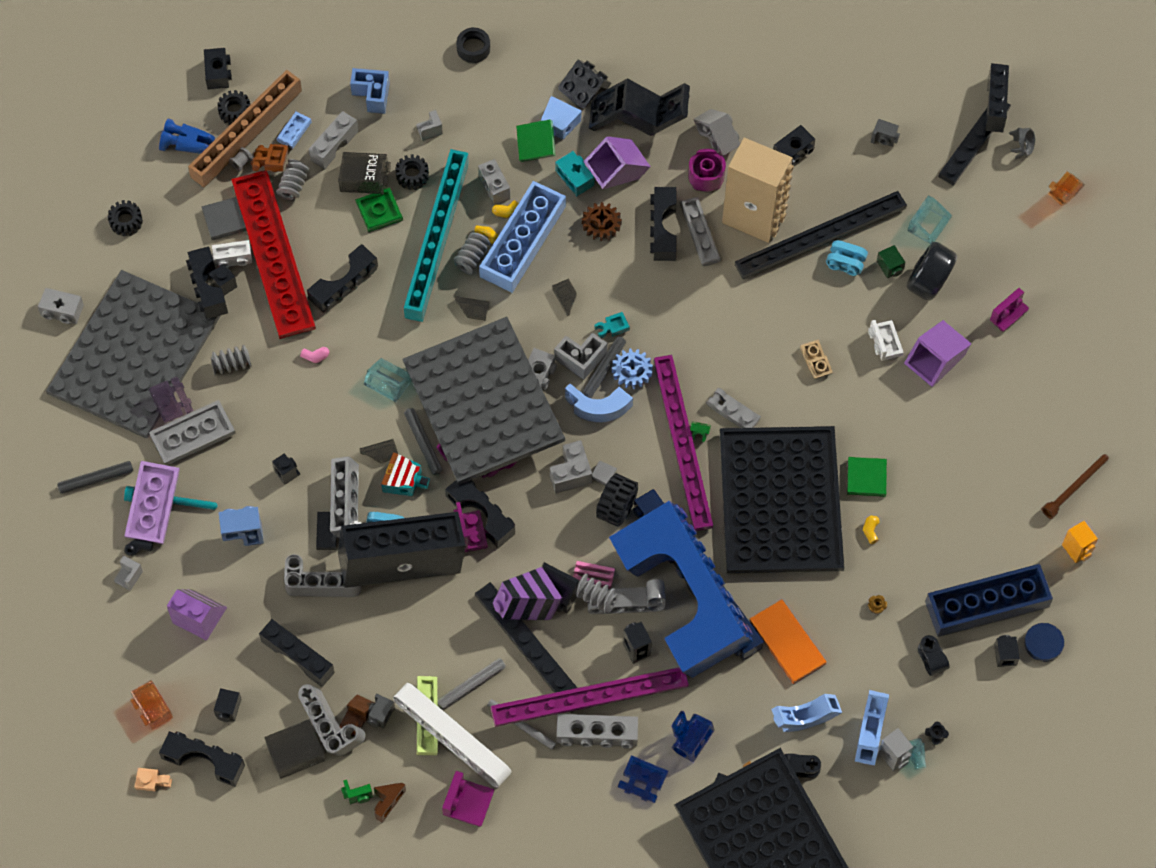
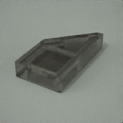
[552,278,577,316]
[455,296,489,321]
[359,439,398,463]

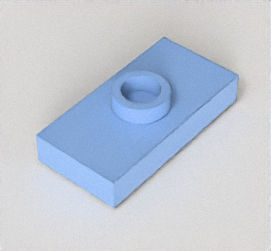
[277,111,312,149]

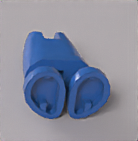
[159,118,215,154]

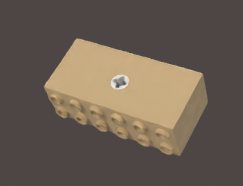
[722,138,794,243]

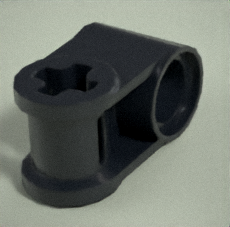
[917,635,950,676]
[785,753,821,778]

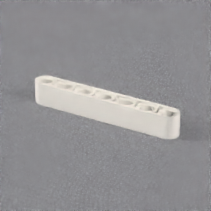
[393,683,512,788]

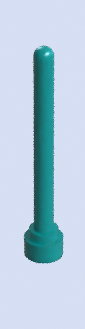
[124,486,218,510]

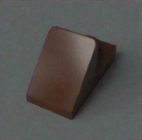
[339,694,375,737]
[374,783,406,823]

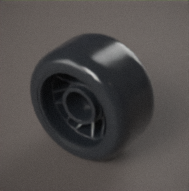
[906,242,958,301]

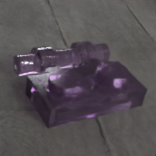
[148,377,194,423]

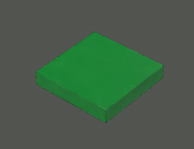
[516,119,556,162]
[355,188,403,232]
[847,457,887,497]

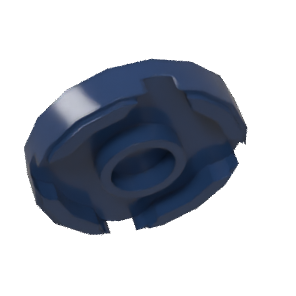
[1024,623,1064,662]

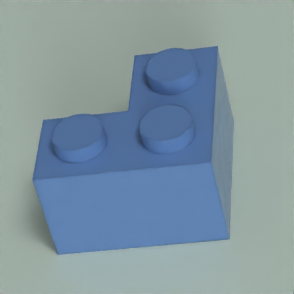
[350,68,390,114]
[219,506,264,546]

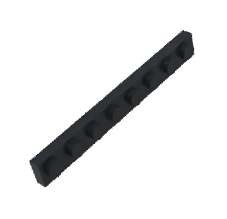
[475,582,577,713]

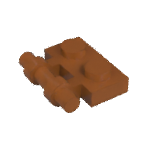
[251,144,288,172]

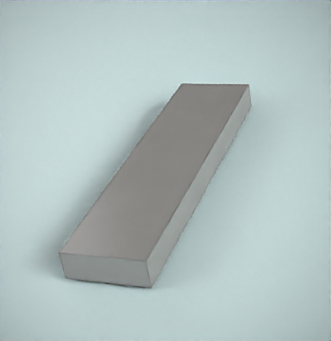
[680,197,721,266]

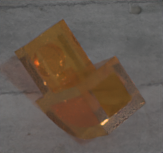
[1048,171,1085,206]

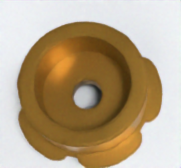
[868,595,887,614]

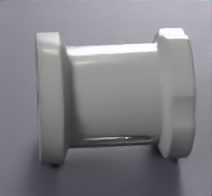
[229,147,253,172]

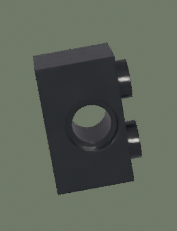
[204,48,232,90]
[773,125,816,165]
[623,621,652,663]

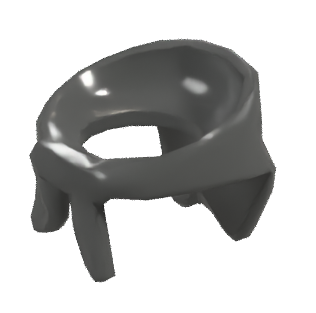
[1009,127,1036,159]

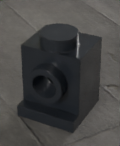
[272,453,301,485]

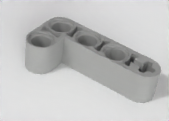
[284,554,362,597]
[587,579,666,614]
[298,684,365,756]

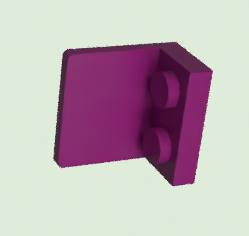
[453,502,488,552]
[442,771,494,827]

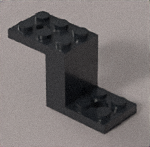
[589,78,690,136]

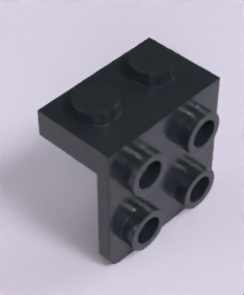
[558,59,612,109]

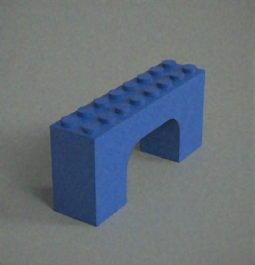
[609,501,753,678]

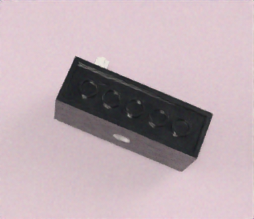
[338,512,466,588]

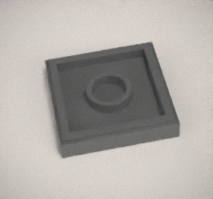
[201,197,246,240]

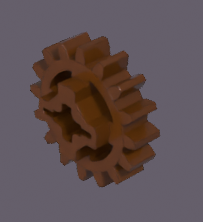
[582,202,622,241]

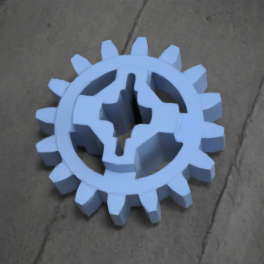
[612,348,653,389]

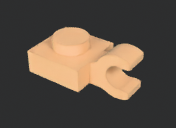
[134,768,172,792]

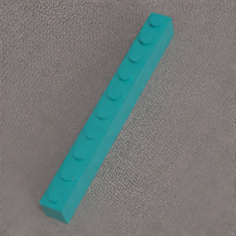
[404,149,469,322]

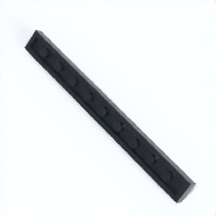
[734,191,907,279]

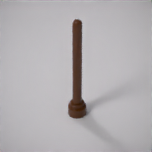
[1041,454,1109,519]

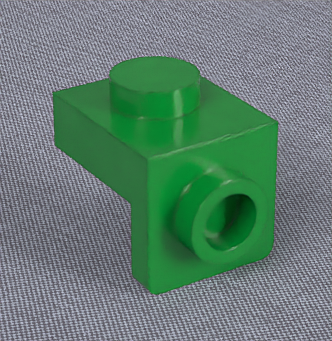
[341,779,373,805]

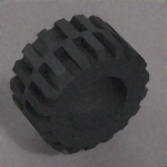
[596,473,638,527]

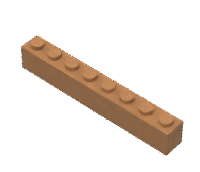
[188,70,302,188]

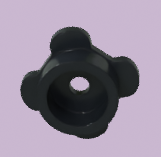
[925,721,949,745]

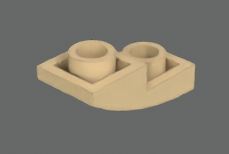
[800,339,833,379]

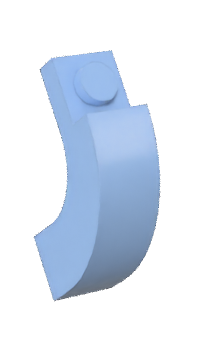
[565,384,633,422]
[855,690,889,766]
[771,694,842,732]

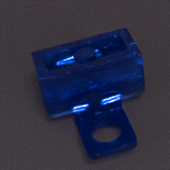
[671,711,715,763]

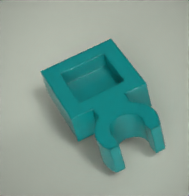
[594,312,630,338]

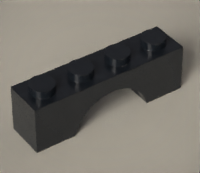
[985,63,1009,133]
[650,187,677,261]
[307,244,378,313]
[186,246,228,319]
[445,480,515,549]
[259,619,335,687]
[159,731,245,787]

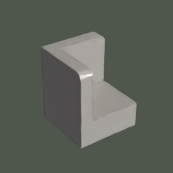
[416,110,443,141]
[114,556,143,591]

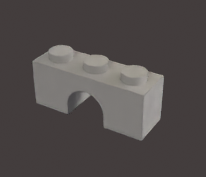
[309,111,358,169]

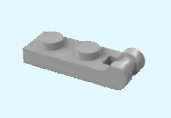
[706,388,761,428]

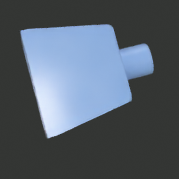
[541,96,582,139]

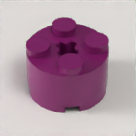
[688,149,726,192]

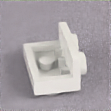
[212,240,252,268]
[868,320,904,361]

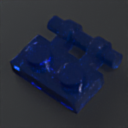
[618,755,668,803]

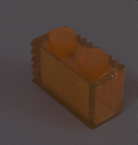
[130,680,173,730]

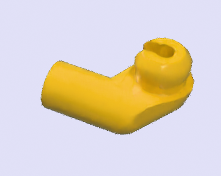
[492,200,519,218]
[475,225,498,244]
[863,515,880,544]

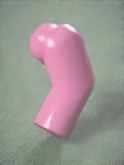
[300,347,329,363]

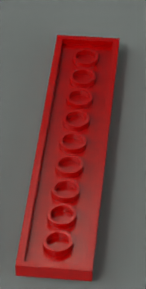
[231,170,316,339]

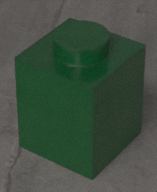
[877,245,906,278]

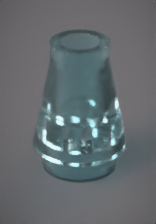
[909,738,927,770]

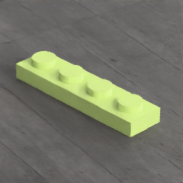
[417,676,438,755]

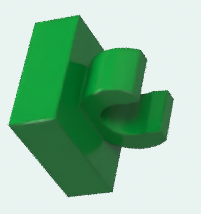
[690,421,711,442]

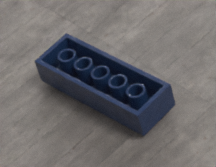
[925,564,1053,637]

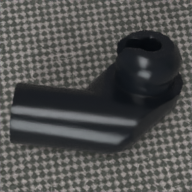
[124,539,154,556]

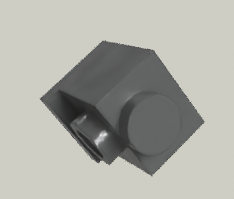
[871,119,900,146]
[367,693,395,729]

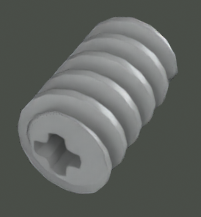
[276,159,309,201]
[454,232,491,275]
[211,345,252,376]
[574,574,619,613]

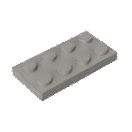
[149,400,236,465]

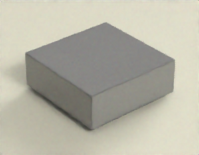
[592,461,617,486]

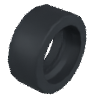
[456,27,491,63]

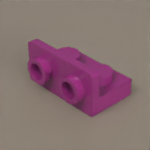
[990,288,1029,332]

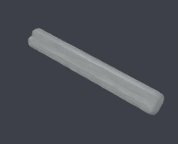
[437,658,505,710]

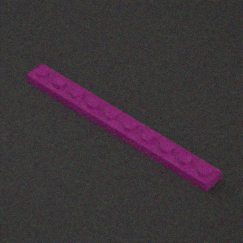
[653,355,713,532]
[490,667,689,727]

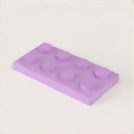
[124,461,180,545]

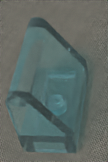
[908,195,952,244]
[363,358,411,402]

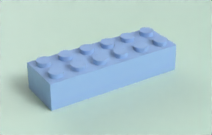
[479,181,566,293]

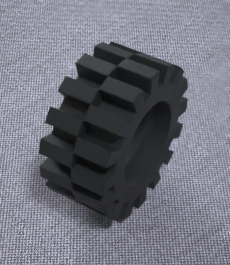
[217,90,251,125]
[395,154,429,190]
[107,200,143,236]

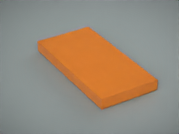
[749,599,826,684]

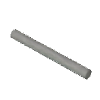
[487,699,557,750]

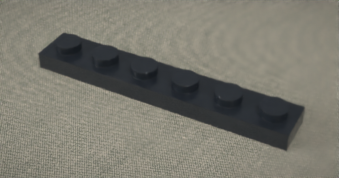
[938,103,1011,186]

